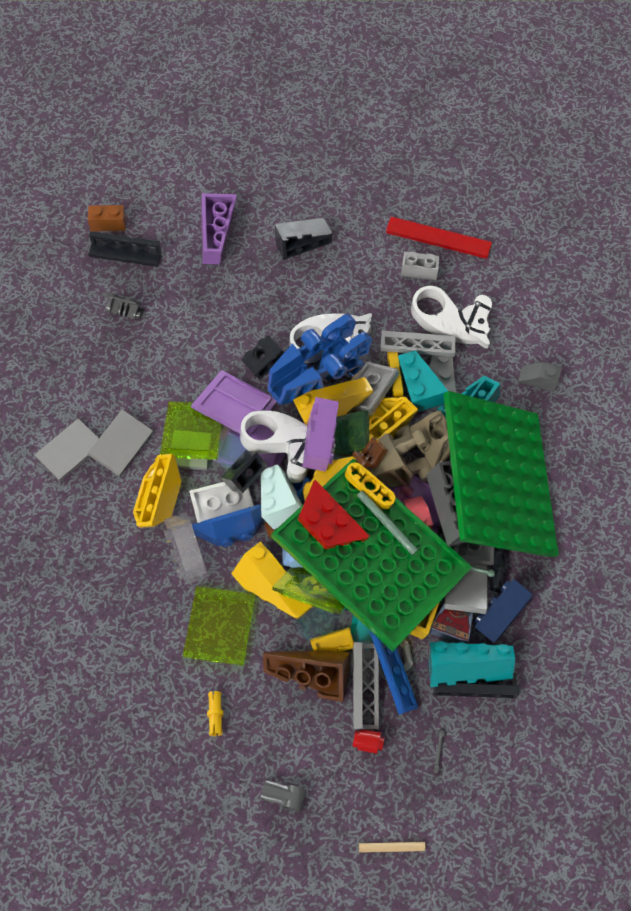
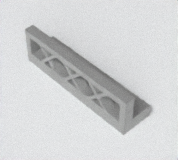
[380,330,456,357]
[353,642,379,729]

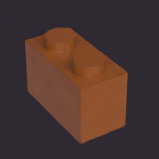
[88,205,126,231]

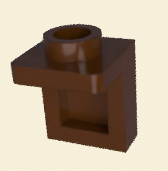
[352,437,388,469]

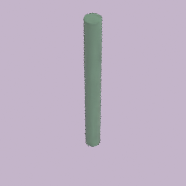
[357,490,418,555]

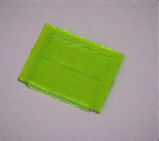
[160,401,222,460]
[272,567,346,615]
[182,586,256,666]

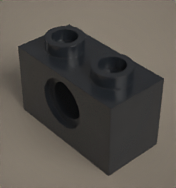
[241,335,285,379]
[220,450,268,494]

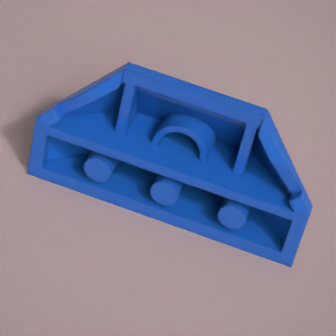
[191,504,264,547]

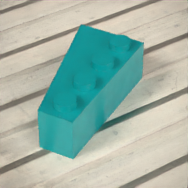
[428,641,515,687]

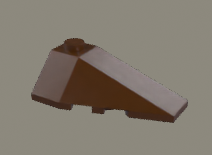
[263,650,350,702]

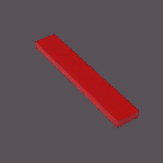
[386,217,492,259]

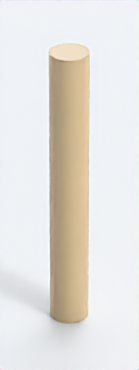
[359,842,425,852]

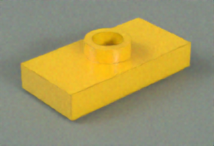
[310,627,354,652]

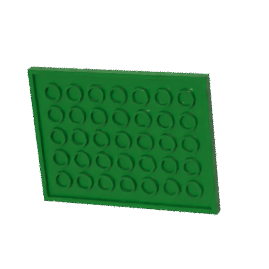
[444,391,559,557]
[270,459,472,652]

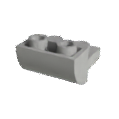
[401,252,439,281]

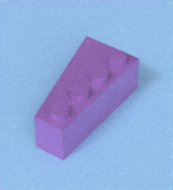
[201,193,237,264]

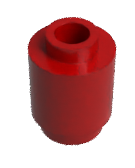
[352,729,384,754]

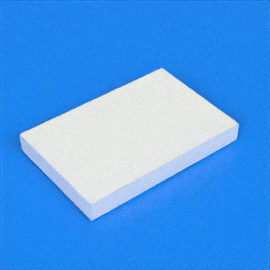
[189,482,254,523]

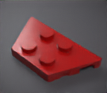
[298,479,369,549]

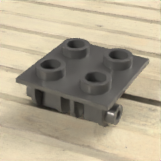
[101,292,145,320]

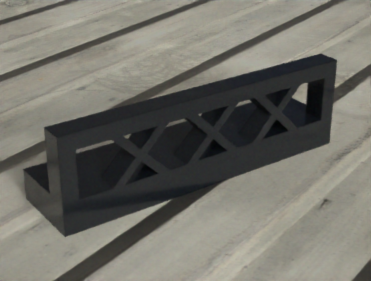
[88,231,162,267]
[433,673,519,699]

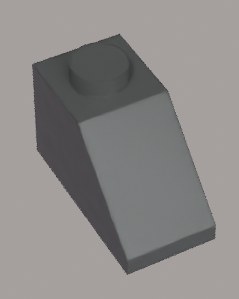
[518,362,562,392]

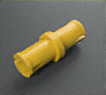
[207,691,224,736]

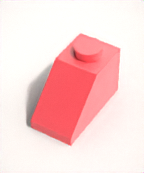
[403,496,433,530]

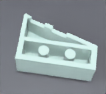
[261,464,302,529]

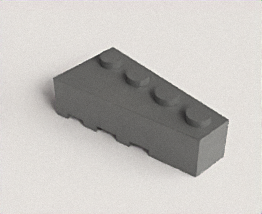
[426,460,464,546]

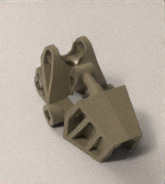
[356,411,451,488]

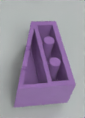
[302,397,339,472]

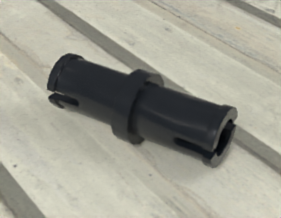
[490,551,507,593]

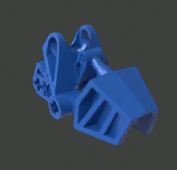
[268,314,372,405]

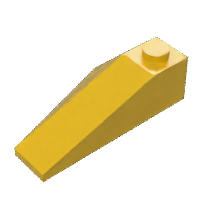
[293,377,373,425]
[231,541,313,619]

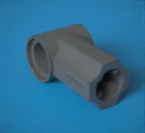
[261,780,307,813]

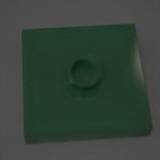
[335,410,369,456]

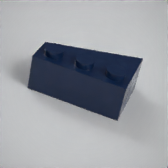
[475,579,534,643]

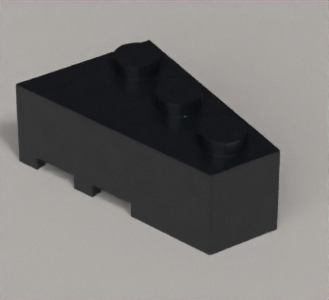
[275,218,332,260]

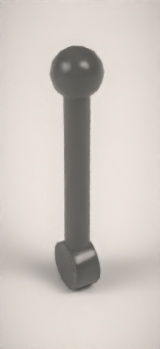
[433,729,446,774]

